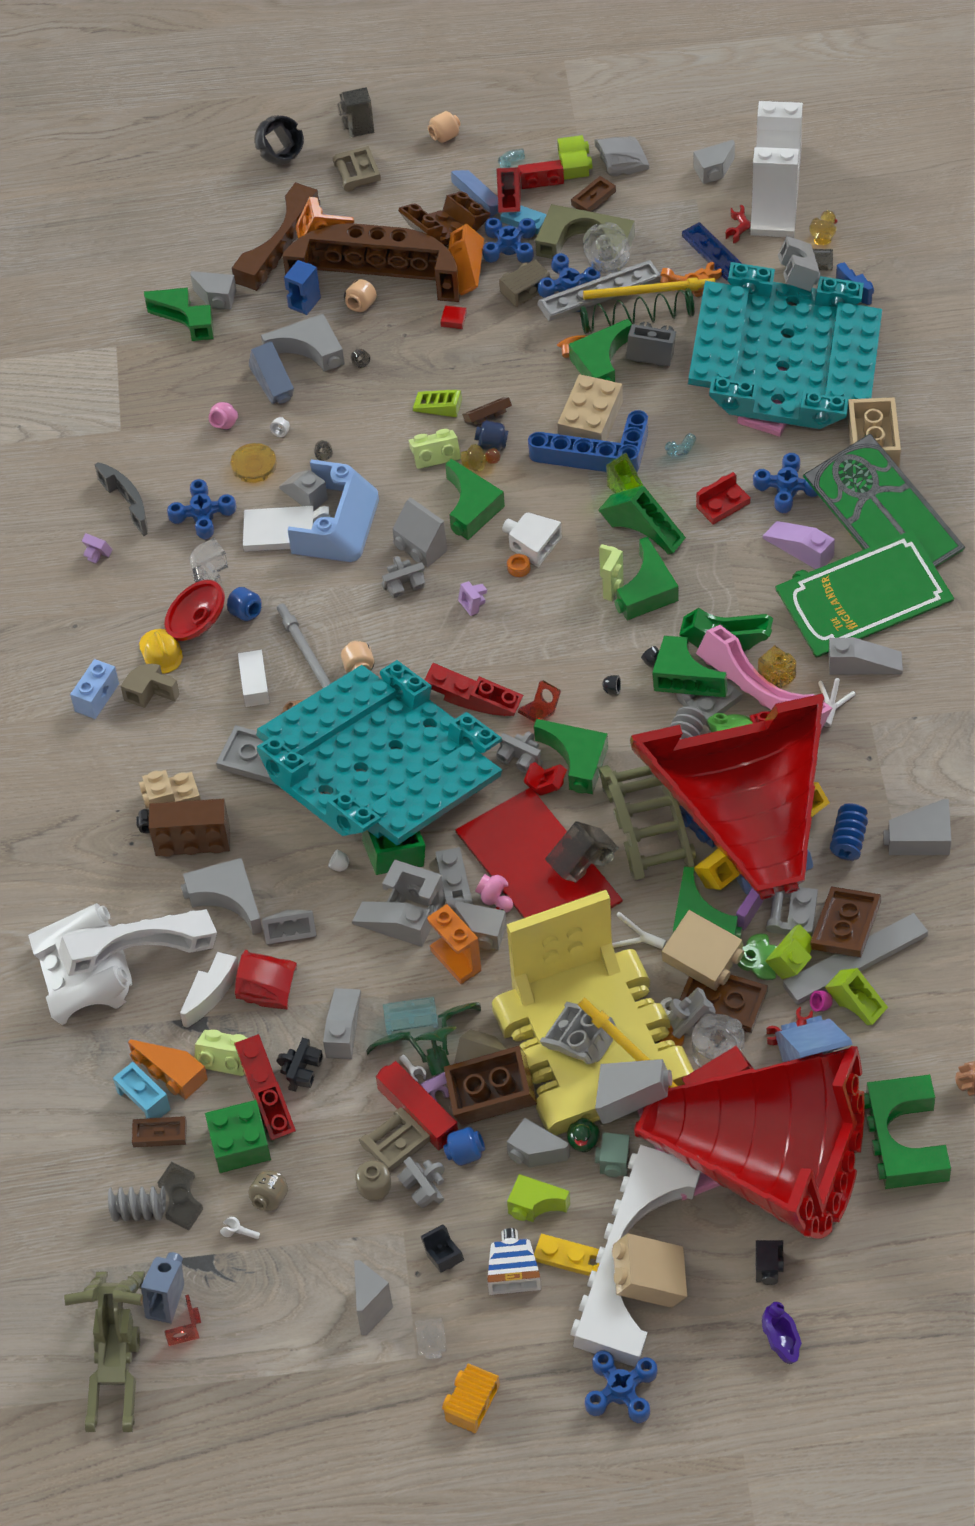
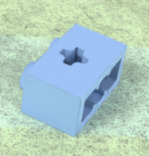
[70,659,119,719]

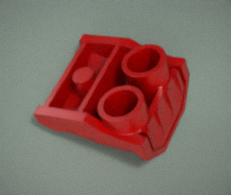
[235,950,297,1010]

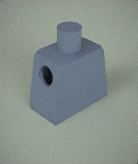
[141,1252,184,1324]

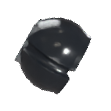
[254,115,304,165]

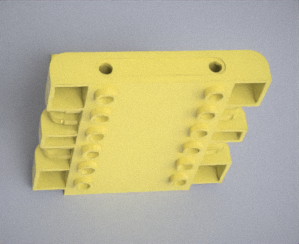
[492,890,694,1136]

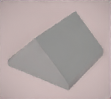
[354,1260,393,1335]

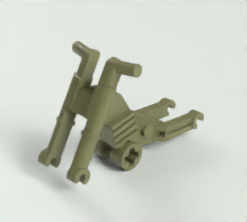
[64,1271,145,1432]

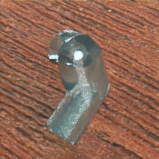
[498,148,525,168]
[665,433,696,457]

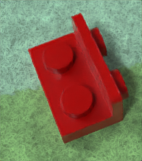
[518,160,564,189]
[696,472,751,525]

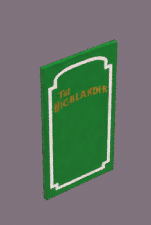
[775,530,954,658]

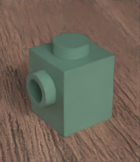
[595,1132,630,1177]

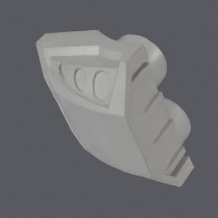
[594,136,649,176]
[540,1002,616,1064]

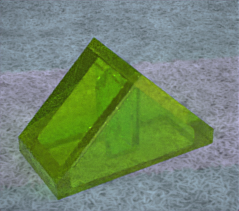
[606,453,643,493]

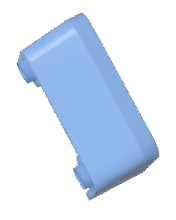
[288,459,379,562]

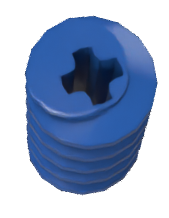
[830,803,868,861]

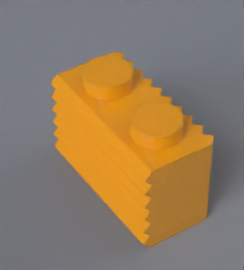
[442,1363,500,1433]

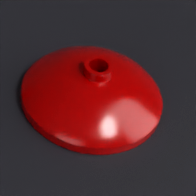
[164,580,225,641]

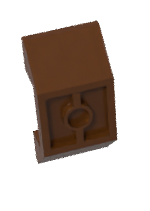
[398,191,491,246]

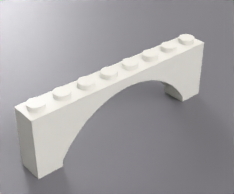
[570,1145,701,1367]

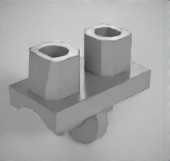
[381,556,425,598]
[497,731,543,773]
[668,987,716,1039]
[397,1156,445,1208]

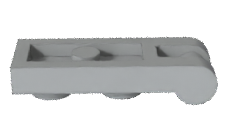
[435,847,473,911]

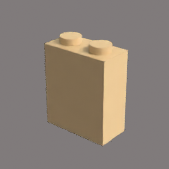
[661,910,744,991]
[612,1233,687,1308]

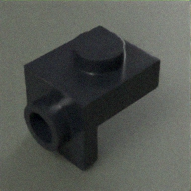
[421,1224,464,1273]

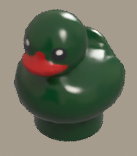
[567,1118,600,1152]

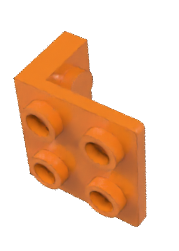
[295,197,354,238]

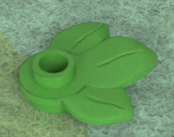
[707,713,752,732]
[738,933,777,980]

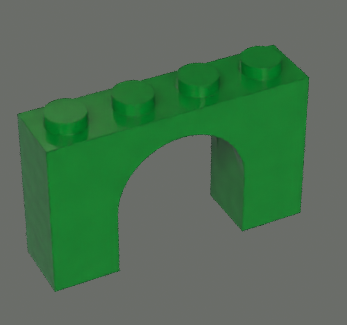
[864,1074,951,1189]

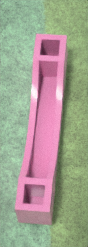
[696,625,832,730]

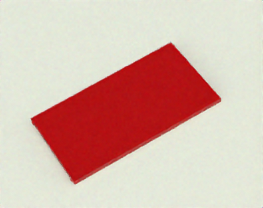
[455,788,623,918]

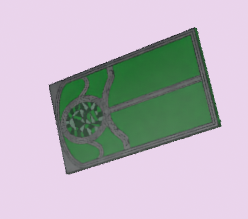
[803,434,965,567]

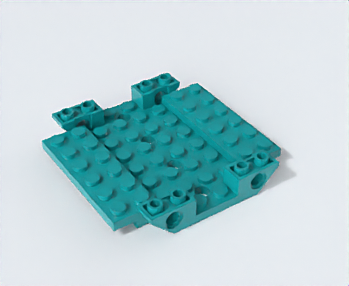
[688,262,882,429]
[256,660,502,845]

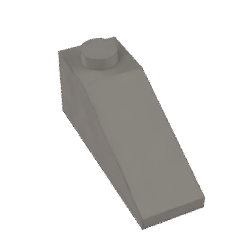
[828,637,903,675]
[352,901,432,947]
[323,988,361,1059]

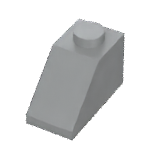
[693,140,735,184]
[190,271,236,309]
[279,470,328,510]
[455,901,507,950]
[507,1118,570,1167]

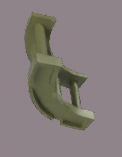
[598,765,696,880]

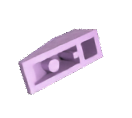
[763,521,835,569]

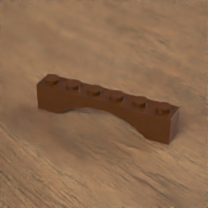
[232,182,320,291]

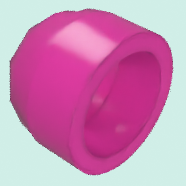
[810,991,833,1012]

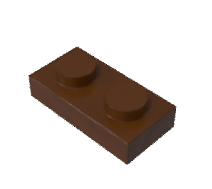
[571,176,616,212]
[462,397,512,425]
[132,1116,187,1148]

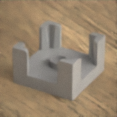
[382,860,445,914]

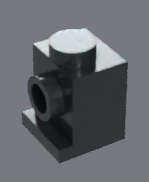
[755,1240,784,1285]

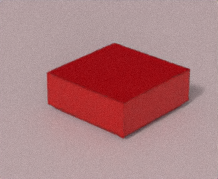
[440,305,467,329]

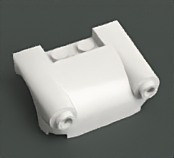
[28,903,132,1025]

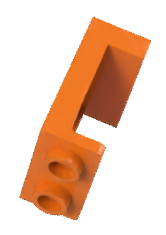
[427,904,481,984]

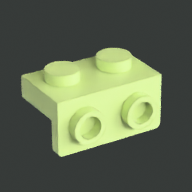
[408,429,461,469]
[599,544,624,601]
[194,1030,247,1076]

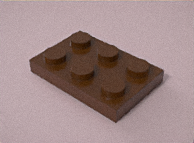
[810,886,881,958]
[679,974,768,1033]

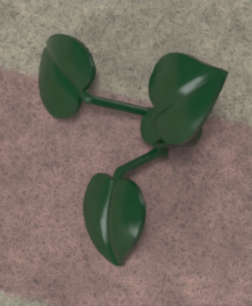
[366,1002,481,1076]

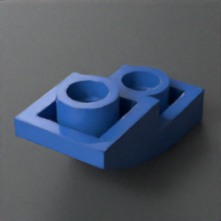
[836,262,874,305]

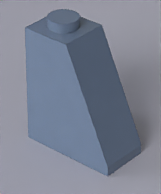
[248,341,294,404]

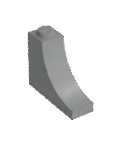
[261,314,345,371]
[181,858,263,934]

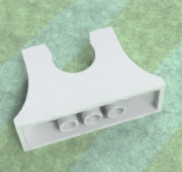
[751,101,803,237]

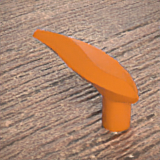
[557,335,588,358]

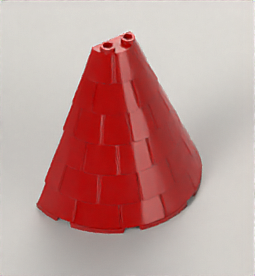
[630,693,825,900]
[634,1046,864,1239]

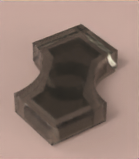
[157,1162,203,1230]

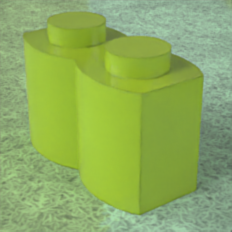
[557,135,593,180]

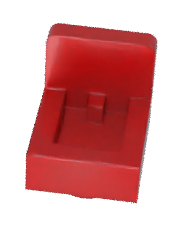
[523,762,567,796]

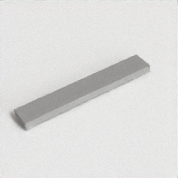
[537,260,661,321]
[783,913,928,1005]

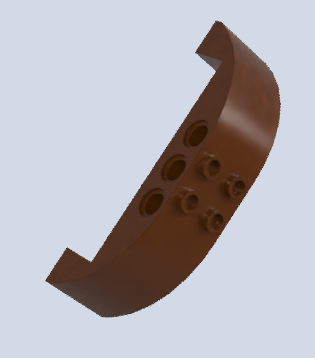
[283,223,460,302]

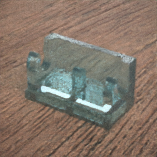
[383,997,438,1035]

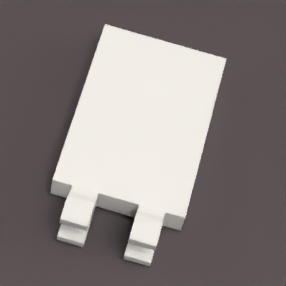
[243,506,330,552]

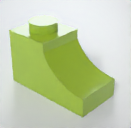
[765,924,812,979]
[825,968,888,1025]
[507,1174,570,1222]

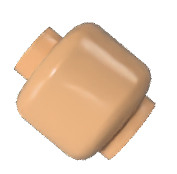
[428,111,461,143]
[344,279,377,312]
[341,641,375,673]

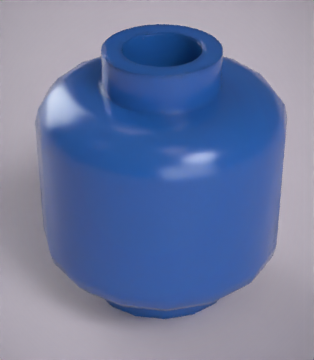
[226,587,262,621]
[444,1127,485,1166]

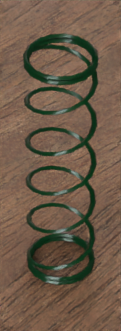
[580,288,695,334]

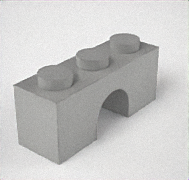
[778,236,820,291]

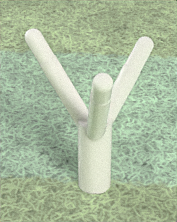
[818,678,856,727]
[612,912,666,949]

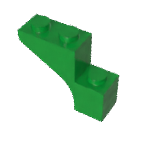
[144,287,214,341]
[679,607,773,651]

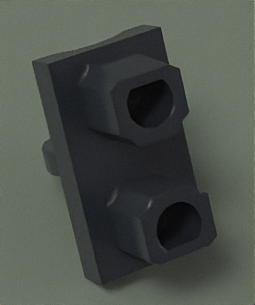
[276,1037,323,1092]

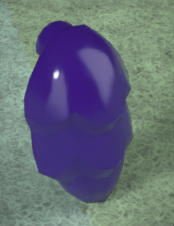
[762,1302,802,1365]

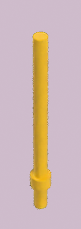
[583,277,715,300]
[578,997,677,1088]

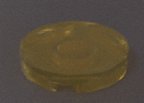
[230,443,277,483]

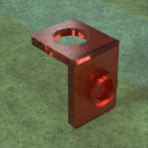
[518,680,561,722]
[164,1294,202,1346]

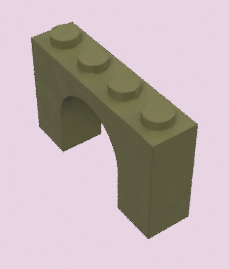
[535,204,635,272]

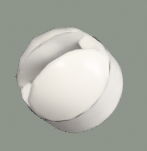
[270,417,290,437]
[328,849,349,872]

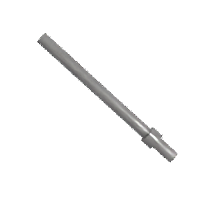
[277,603,331,688]

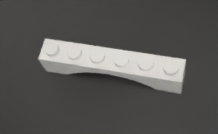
[59,909,217,976]

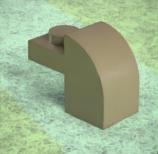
[121,664,180,708]

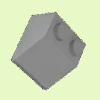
[393,497,447,568]

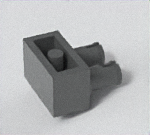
[626,321,676,366]

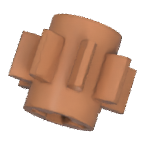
[955,1061,975,1096]

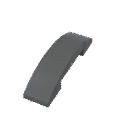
[94,462,148,536]

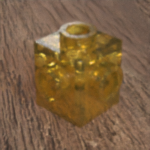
[758,645,796,689]

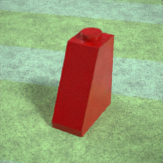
[496,167,521,213]
[682,1045,753,1084]

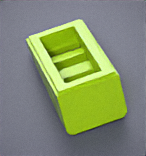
[413,390,462,417]

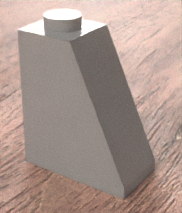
[883,799,951,855]
[595,1059,672,1124]

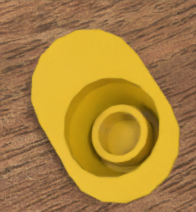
[139,629,183,674]

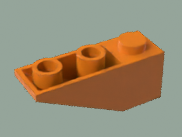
[448,224,484,296]
[128,1039,208,1100]

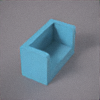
[113,1062,171,1118]

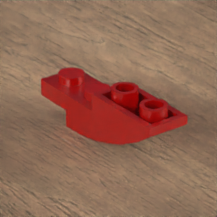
[424,663,524,716]
[234,1034,296,1141]

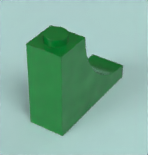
[569,319,632,382]
[445,459,505,540]
[598,485,686,555]
[614,536,679,621]
[652,635,728,697]
[534,719,608,795]
[673,866,742,939]

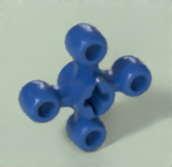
[482,217,536,263]
[537,253,601,312]
[753,453,818,513]
[167,479,237,539]
[585,1351,658,1423]

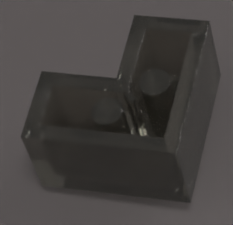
[337,87,375,138]
[545,821,619,882]

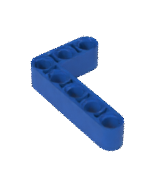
[528,410,648,475]

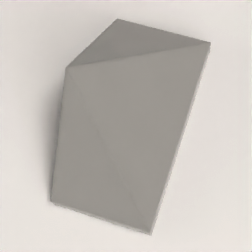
[262,910,317,945]

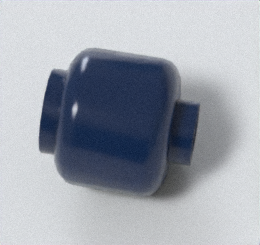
[474,421,509,453]

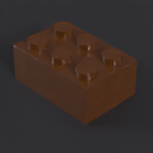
[149,799,230,857]
[444,1045,537,1126]

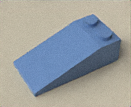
[775,1016,853,1062]

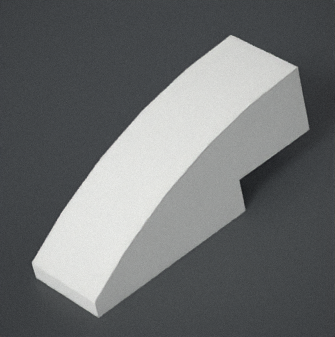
[238,650,270,707]
[180,952,239,1028]

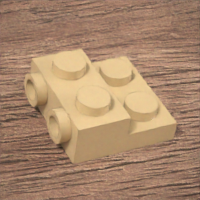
[139,770,201,809]

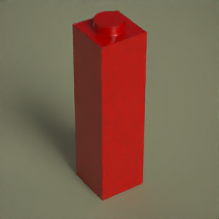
[376,1061,458,1151]

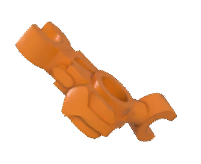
[660,262,722,297]

